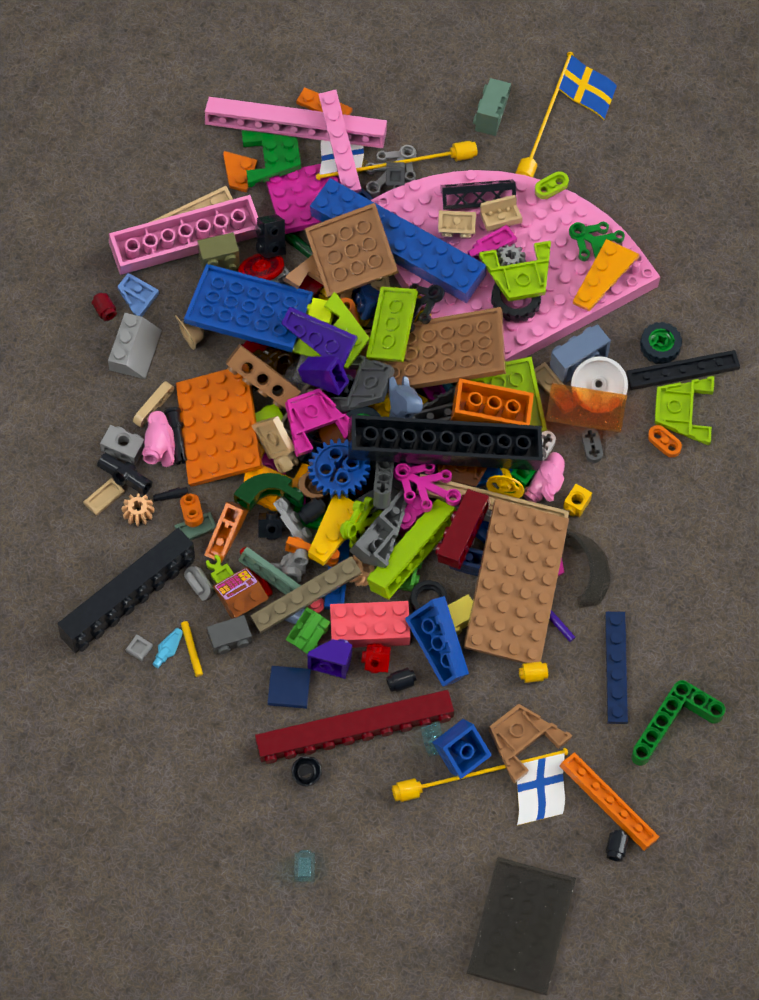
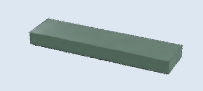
[239,547,301,595]

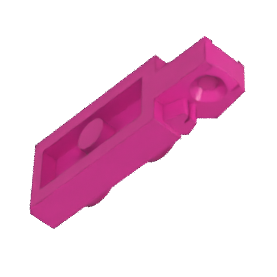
[468,225,517,259]

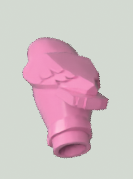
[142,411,175,467]
[523,452,565,503]

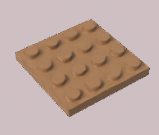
[305,203,399,298]

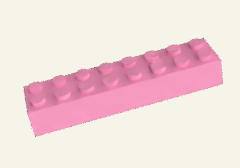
[109,195,258,275]

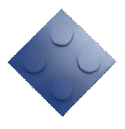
[432,719,492,779]

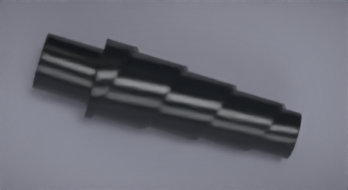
[153,487,189,502]

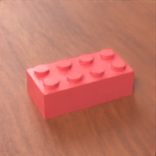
[330,601,411,648]

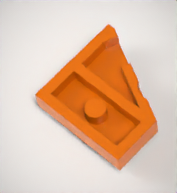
[223,151,258,193]

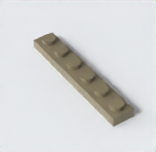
[250,556,362,633]

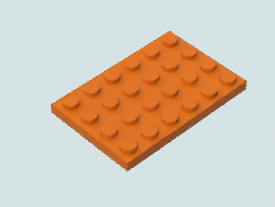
[176,364,263,487]

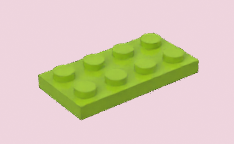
[366,287,418,362]

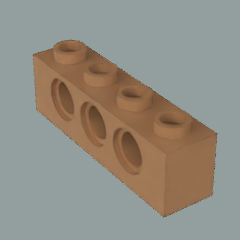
[226,344,301,409]

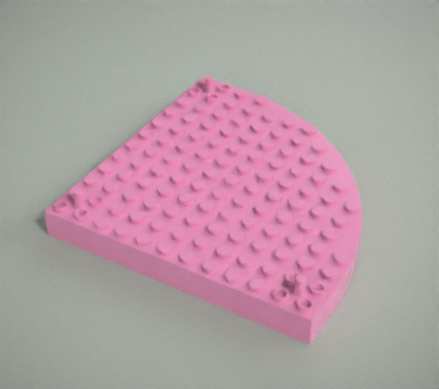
[371,170,660,362]

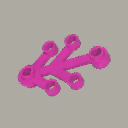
[393,463,461,512]

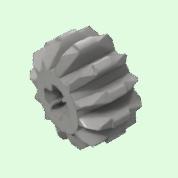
[496,243,526,266]

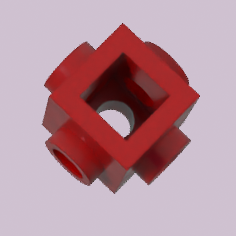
[361,643,391,673]

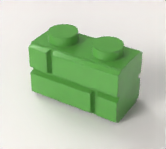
[286,607,330,654]

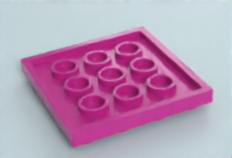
[266,164,341,234]

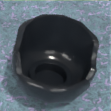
[291,756,322,786]

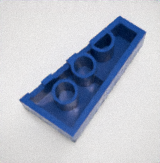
[405,596,469,687]

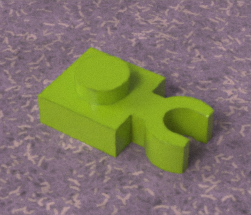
[206,555,234,584]

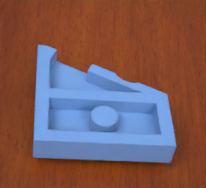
[118,273,159,317]

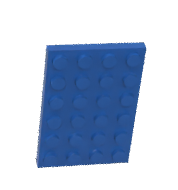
[184,264,314,352]

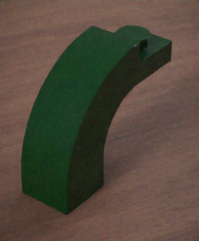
[234,473,304,512]

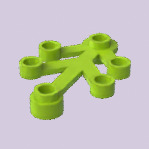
[340,496,382,548]

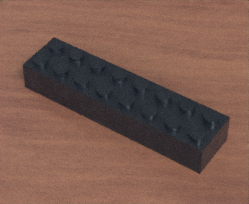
[57,527,195,654]

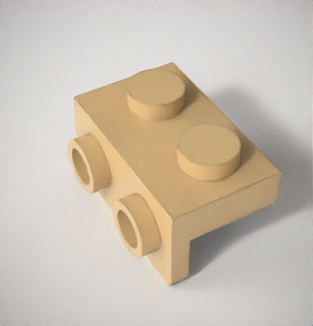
[480,195,522,232]
[438,210,476,238]

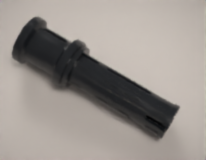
[164,407,187,465]

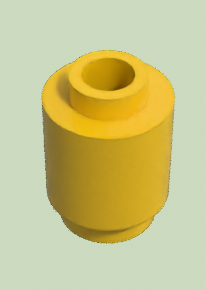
[519,661,548,683]

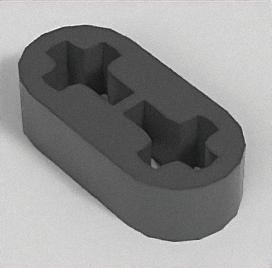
[582,428,603,463]

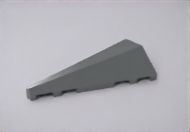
[349,481,414,568]

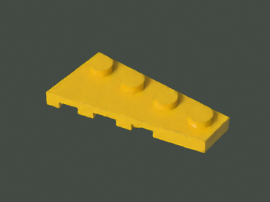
[307,494,361,566]

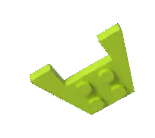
[479,241,551,301]
[292,292,370,370]
[654,376,714,445]

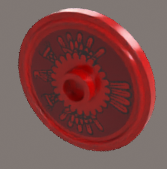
[239,254,285,280]

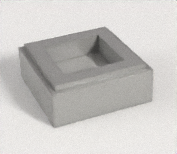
[125,635,153,661]

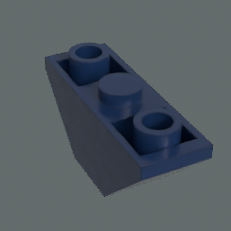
[352,284,380,320]

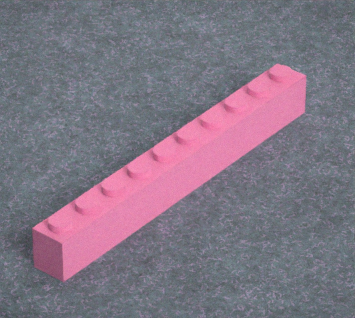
[205,97,387,148]

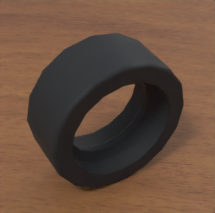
[410,580,447,612]

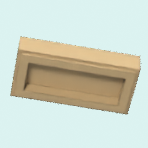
[83,478,125,516]

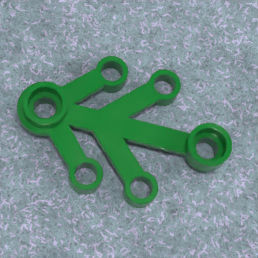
[569,221,625,262]

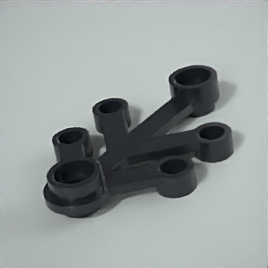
[409,283,445,333]

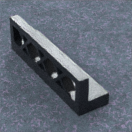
[440,179,517,210]

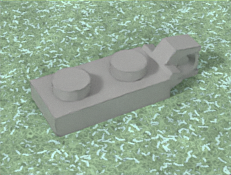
[273,496,313,543]

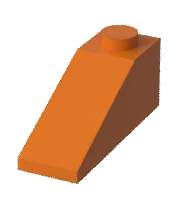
[204,502,248,563]

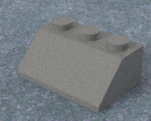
[108,313,162,379]

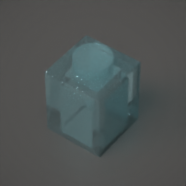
[294,850,315,882]

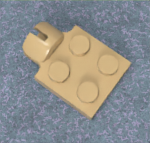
[251,416,299,473]

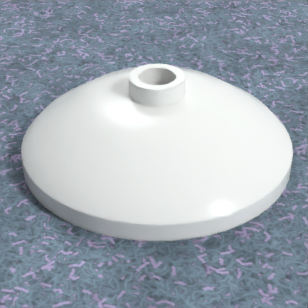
[571,356,628,413]

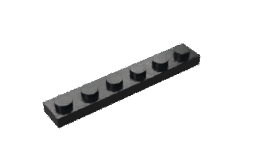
[626,350,740,390]

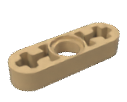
[133,381,174,428]

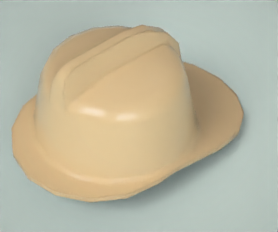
[175,315,204,350]

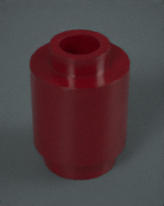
[92,293,117,321]

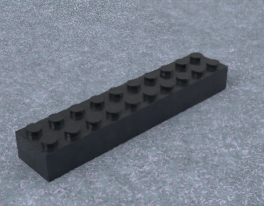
[348,415,543,470]

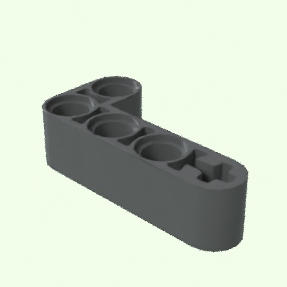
[368,461,394,509]

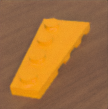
[573,239,640,312]

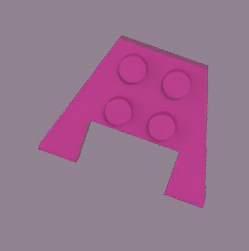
[285,389,350,457]

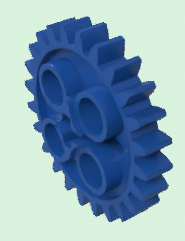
[308,438,371,499]

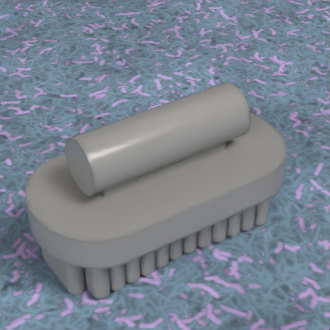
[184,566,215,601]

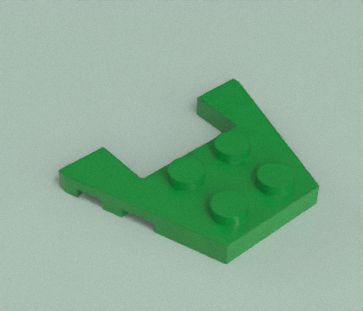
[242,130,301,187]

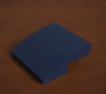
[268,666,311,709]

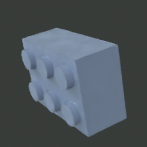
[550,324,611,384]

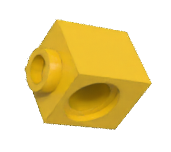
[563,484,592,518]

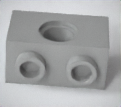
[100,425,145,465]

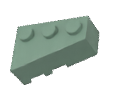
[473,78,511,136]

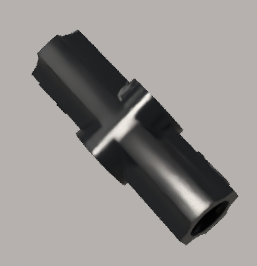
[97,452,153,495]

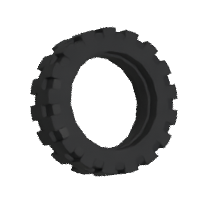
[491,282,541,323]

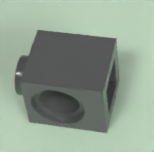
[386,162,405,185]

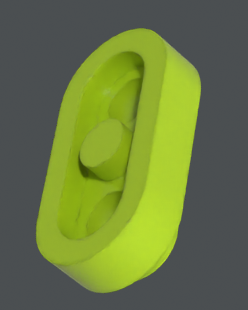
[535,172,569,199]

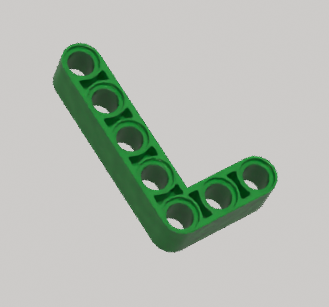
[631,680,726,766]

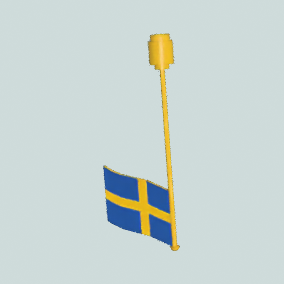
[515,52,617,177]

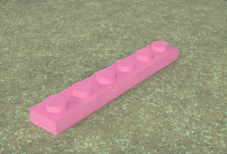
[319,90,361,193]

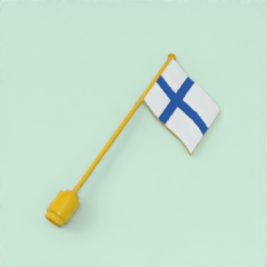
[316,140,478,180]
[392,748,568,826]

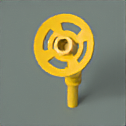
[486,468,524,498]

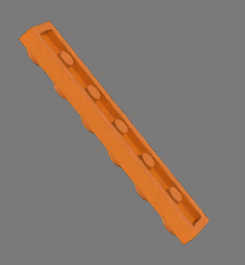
[559,752,659,851]

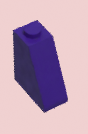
[298,356,349,395]

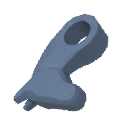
[389,376,423,468]

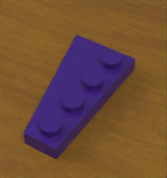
[281,307,358,367]

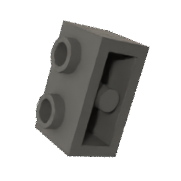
[207,615,252,654]

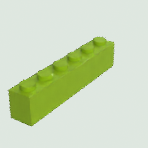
[367,499,456,600]

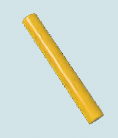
[181,621,203,677]

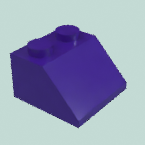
[307,639,352,679]

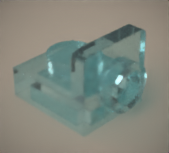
[420,722,442,757]

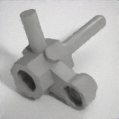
[270,532,309,583]

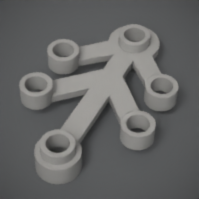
[365,145,417,197]

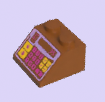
[212,567,269,619]

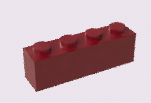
[435,489,491,570]

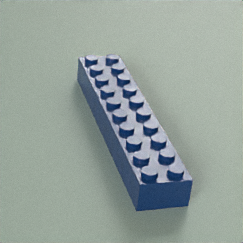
[310,178,487,303]

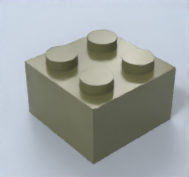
[197,232,240,271]

